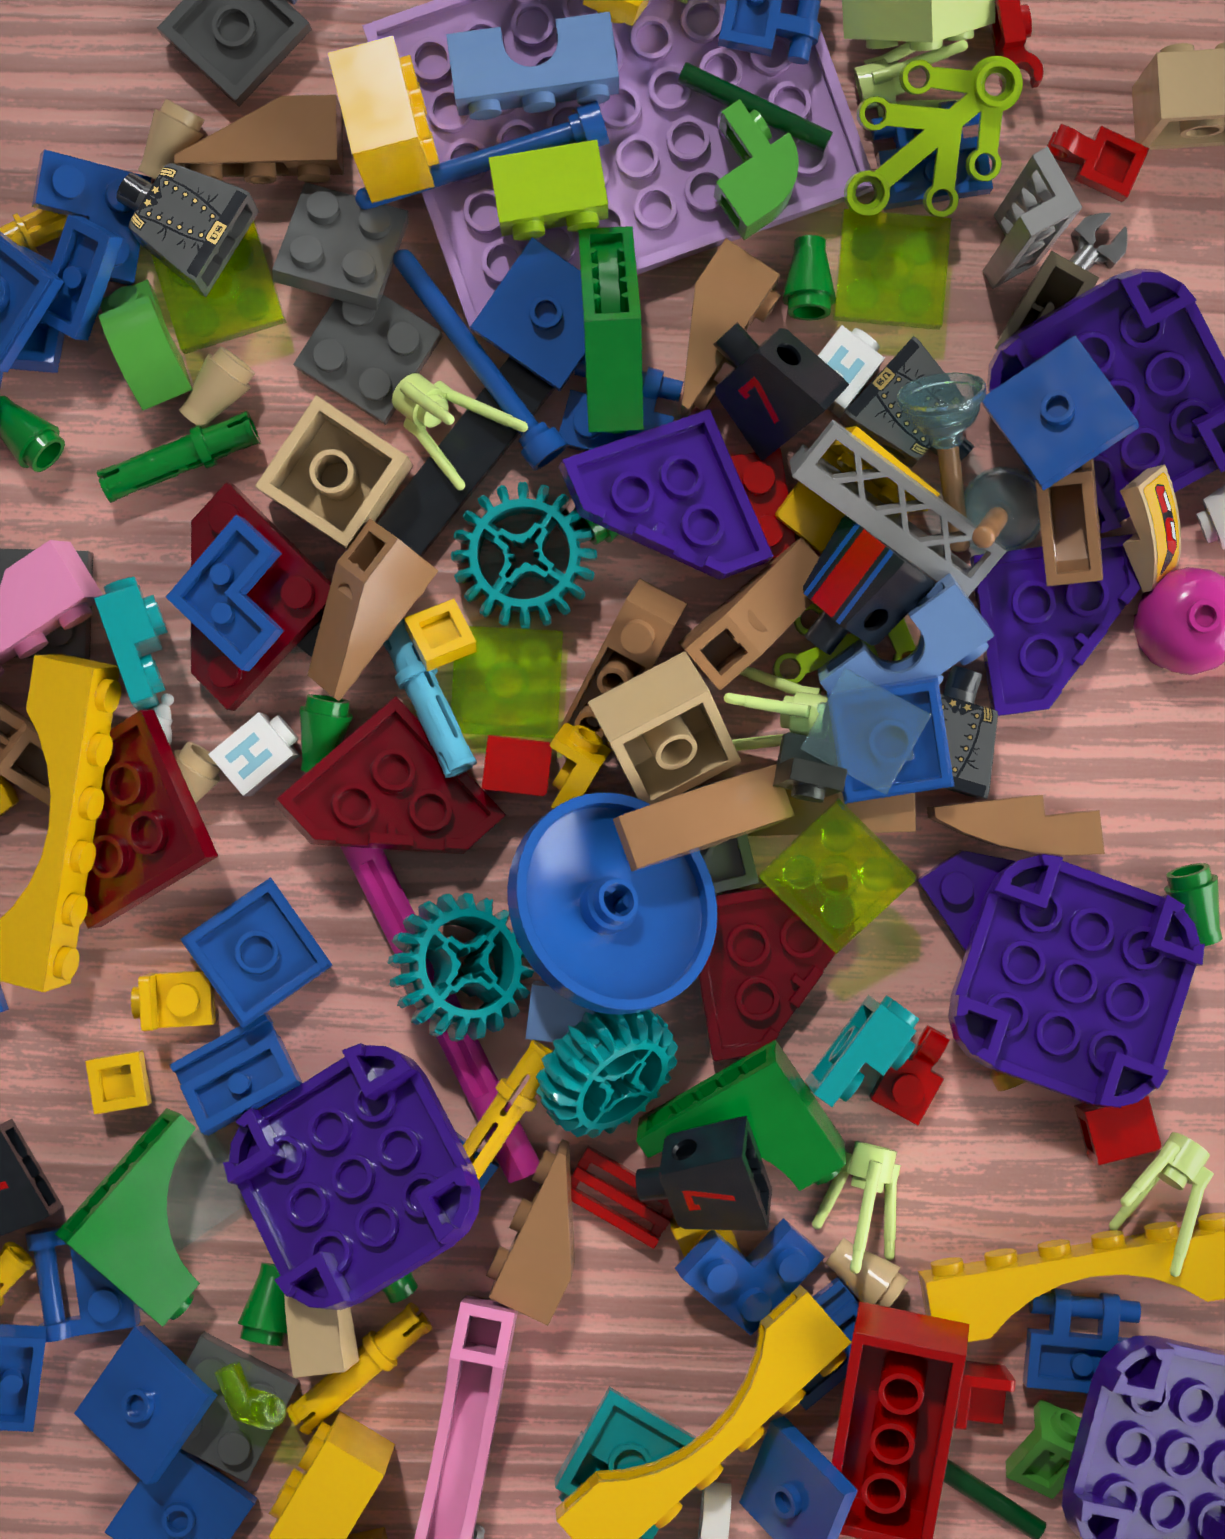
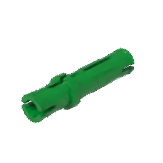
[97,411,260,503]

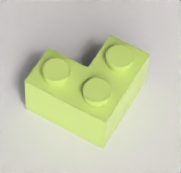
[842,0,995,51]

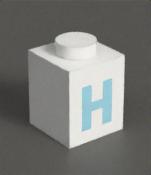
[818,325,885,419]
[208,712,301,796]

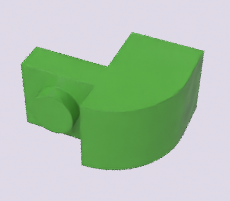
[714,99,799,240]
[98,279,193,410]

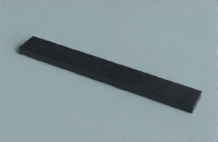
[297,357,555,657]

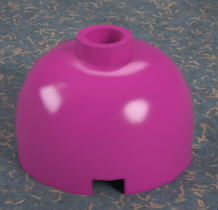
[1133,567,1225,675]

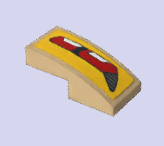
[1120,464,1181,592]

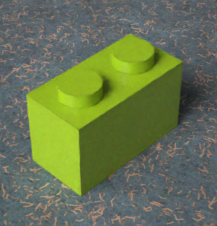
[489,140,608,241]

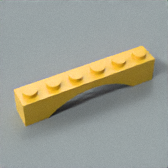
[0,654,121,993]
[918,1212,1225,1342]
[555,1285,852,1539]

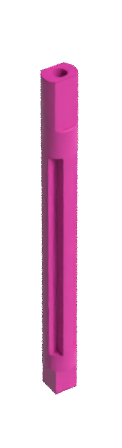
[340,846,540,1183]

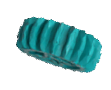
[451,482,597,629]
[387,893,535,1041]
[536,1009,678,1139]

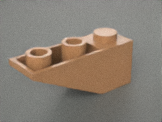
[174,95,344,184]
[681,238,781,417]
[307,519,438,701]
[678,537,819,691]
[558,578,687,748]
[486,1139,575,1326]

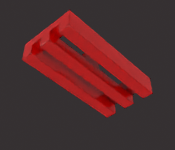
[571,1145,673,1249]

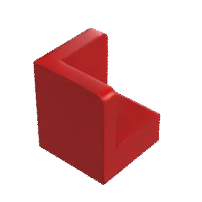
[481,735,554,796]
[1074,1095,1161,1165]
[954,1361,1016,1430]

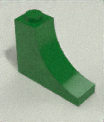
[578,226,644,433]
[636,1039,846,1191]
[55,1108,200,1327]

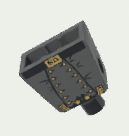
[116,163,259,297]
[839,336,975,468]
[941,666,998,799]

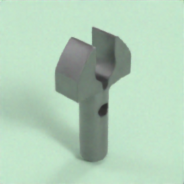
[1069,213,1127,271]

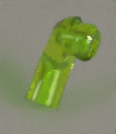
[214,1361,287,1430]

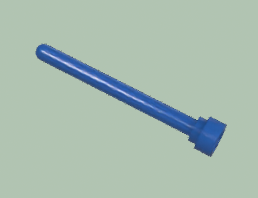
[355,101,610,210]
[393,249,568,471]

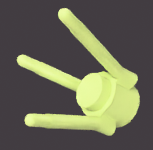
[853,40,968,117]
[392,373,528,491]
[724,667,831,751]
[1109,1132,1214,1277]
[812,1141,901,1274]

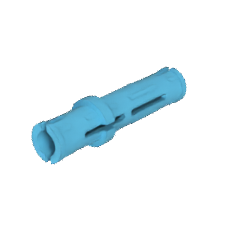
[383,619,477,778]

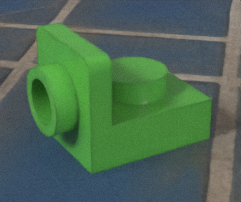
[1005,1399,1081,1499]

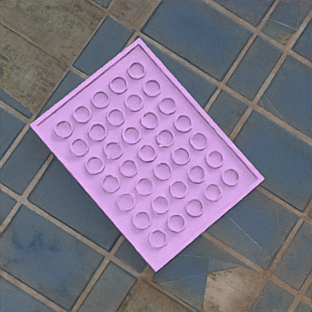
[362,0,874,333]

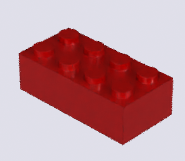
[832,1302,969,1539]

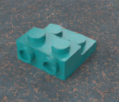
[94,577,168,711]
[805,995,920,1107]
[554,1386,697,1539]

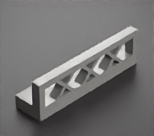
[982,146,1082,289]
[790,420,1007,597]

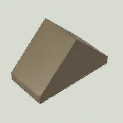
[994,250,1099,349]

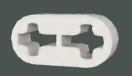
[698,1482,732,1539]

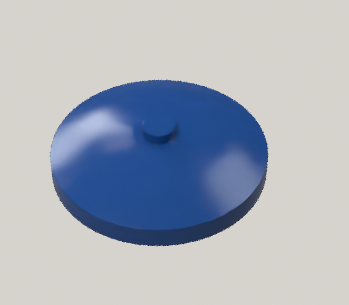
[507,793,717,1015]

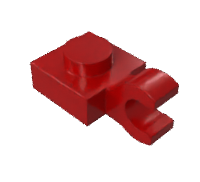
[990,0,1044,89]
[1047,124,1150,202]
[869,1025,950,1126]

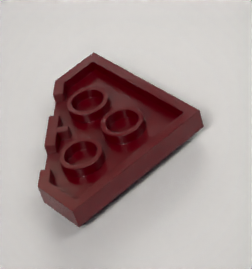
[191,482,331,711]
[274,696,506,854]
[84,710,218,929]
[698,874,856,1061]

